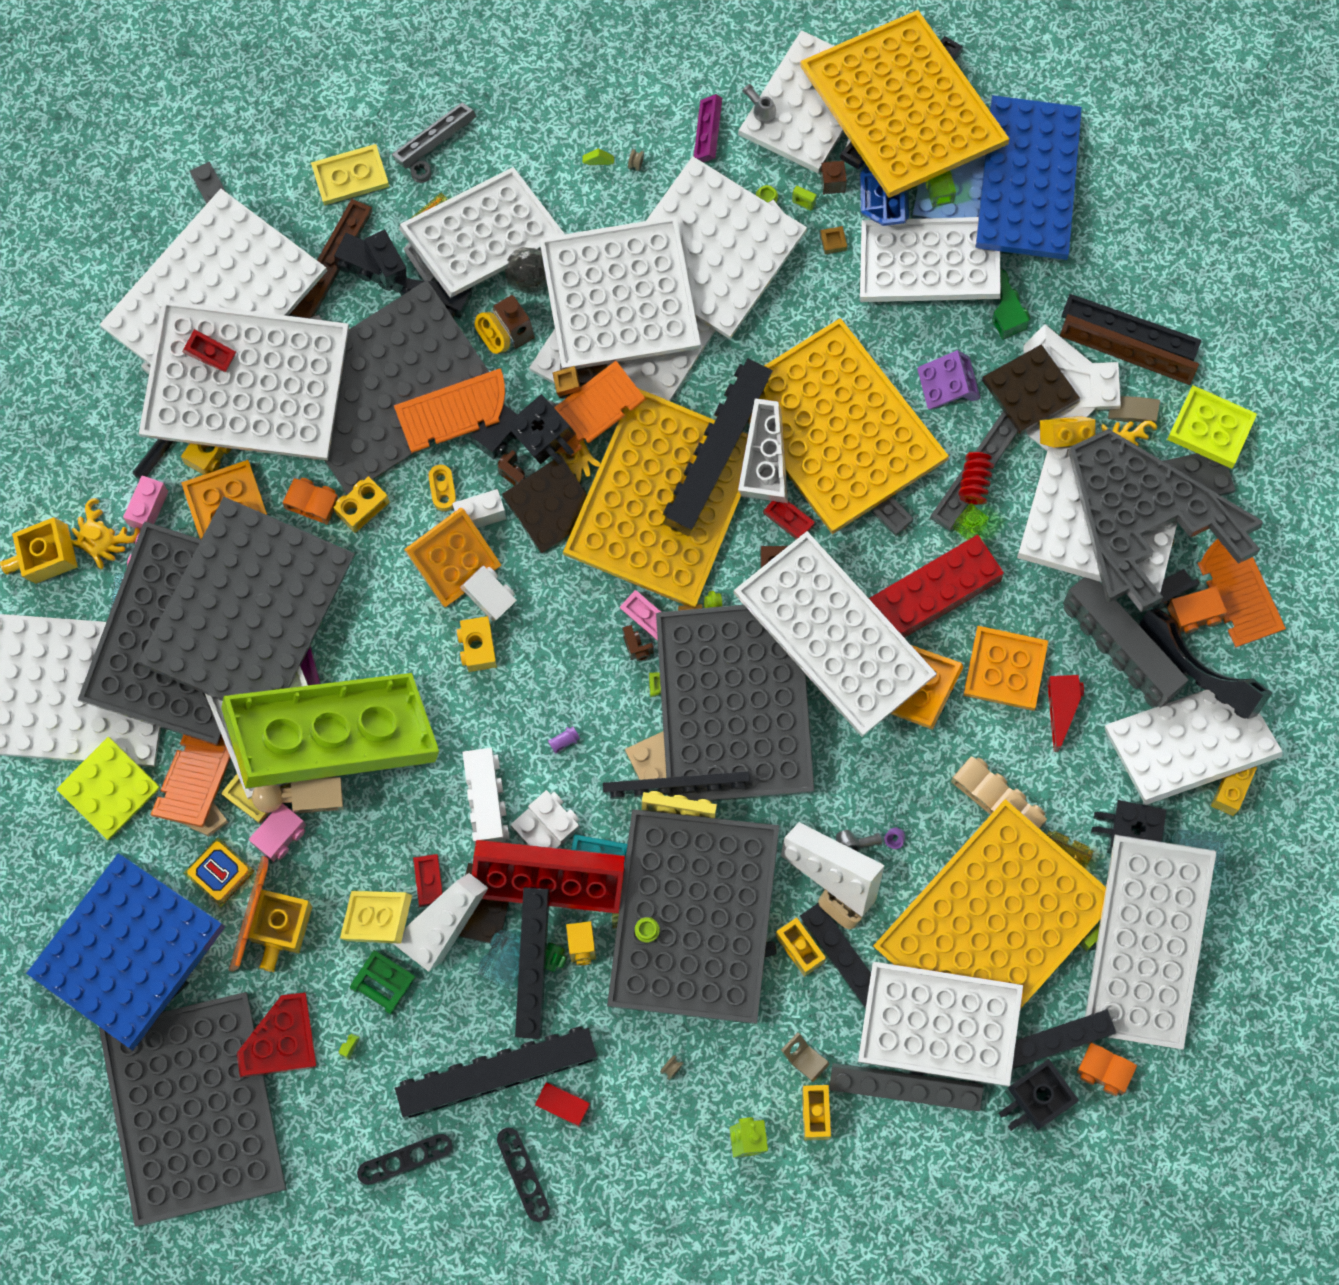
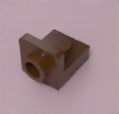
[498,450,525,486]
[622,625,654,661]

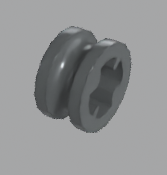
[410,160,431,183]

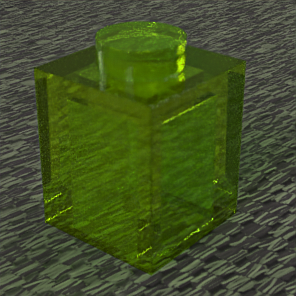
[926,171,956,207]
[953,503,989,540]

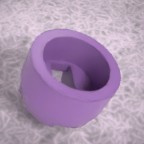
[884,827,905,849]

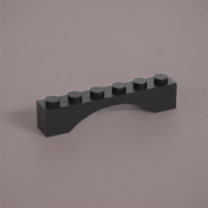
[334,233,472,319]
[1139,608,1272,719]

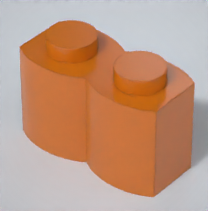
[282,478,338,525]
[1077,1043,1137,1096]

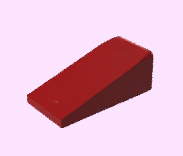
[182,329,236,373]
[535,1082,591,1128]

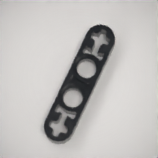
[497,1128,550,1223]
[357,1134,453,1185]

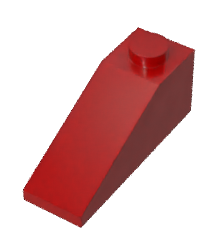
[1047,675,1084,752]

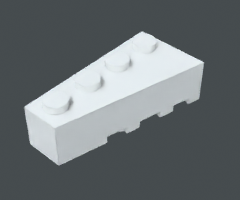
[738,399,788,503]
[463,748,510,845]
[781,822,885,917]
[393,873,488,972]

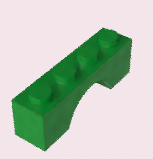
[992,267,1030,340]

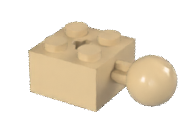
[252,776,344,814]

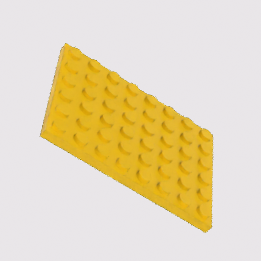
[800,10,1009,198]
[748,318,949,534]
[563,388,748,608]
[873,799,1106,1009]

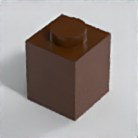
[820,161,847,195]

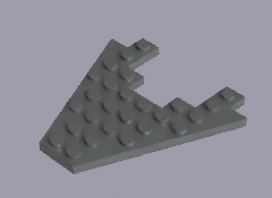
[1068,429,1263,612]

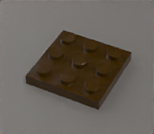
[982,344,1080,435]
[501,455,587,553]

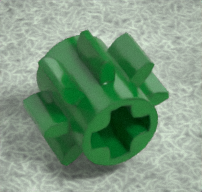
[546,941,568,972]

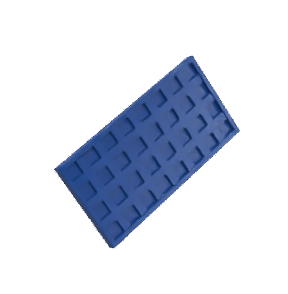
[975,95,1082,260]

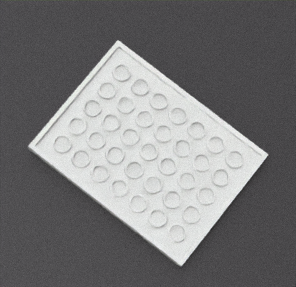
[99,189,327,366]
[139,300,349,461]
[0,614,161,767]

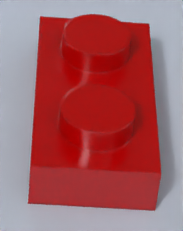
[763,501,815,540]
[413,854,443,907]

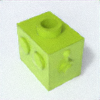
[729,1117,768,1158]

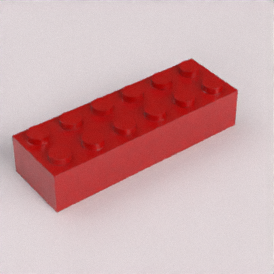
[868,534,1004,638]
[472,840,625,914]

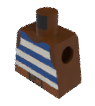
[493,295,535,349]

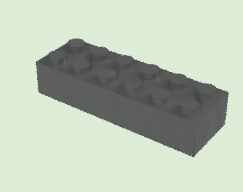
[1063,577,1188,708]

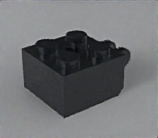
[506,394,576,465]
[1091,800,1167,854]
[998,1059,1079,1133]

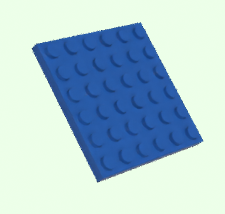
[26,853,225,1051]

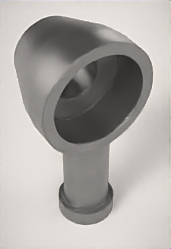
[742,84,776,122]
[836,830,882,852]

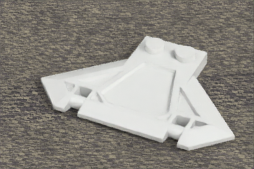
[1023,325,1121,451]

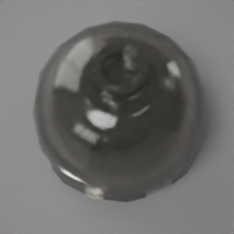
[505,247,547,293]

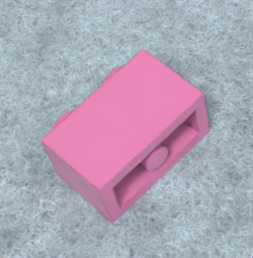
[123,476,168,530]
[249,803,306,862]

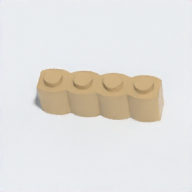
[951,756,1047,829]

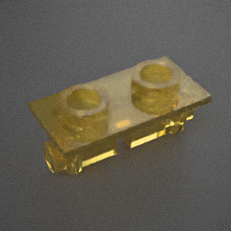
[1046,830,1094,869]

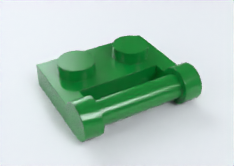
[350,950,416,1015]

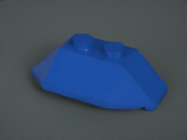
[860,165,909,226]

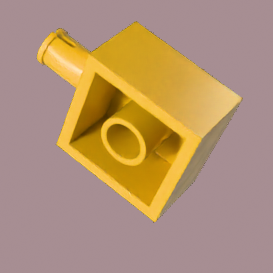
[0,517,78,584]
[248,889,313,972]

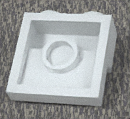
[510,790,580,848]

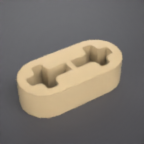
[818,889,862,929]

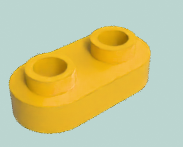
[475,312,510,354]
[429,464,456,511]

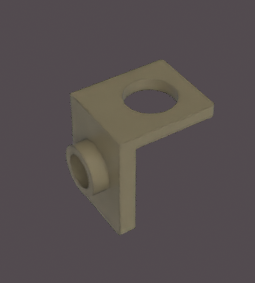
[781,1032,830,1082]

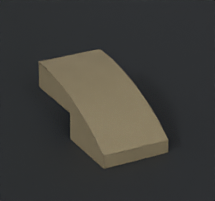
[1108,396,1160,424]

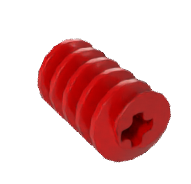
[958,452,994,505]

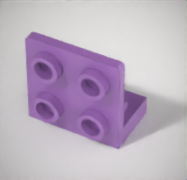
[917,350,981,410]

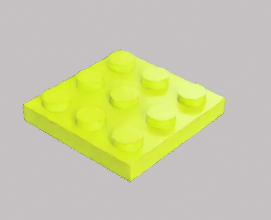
[1167,385,1257,469]
[56,737,161,840]

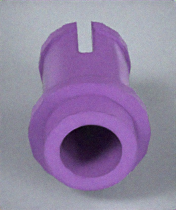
[548,726,580,754]

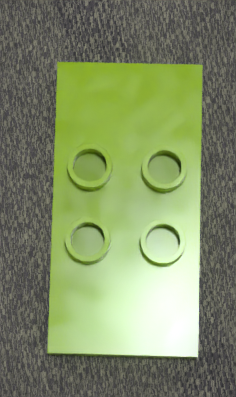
[221,673,439,789]

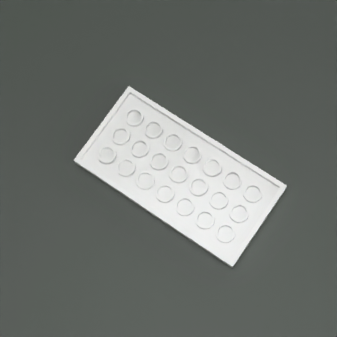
[734,531,936,737]
[1085,835,1216,1049]

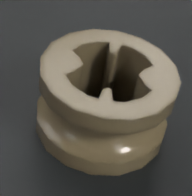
[628,149,644,171]
[660,1055,684,1081]

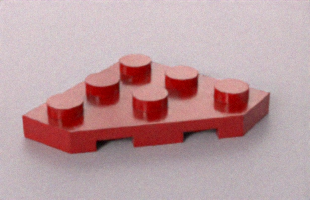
[237,992,316,1078]

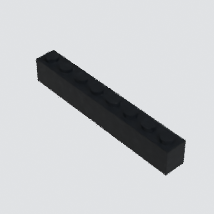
[662,358,773,537]
[395,1026,598,1120]

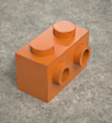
[1167,586,1227,634]

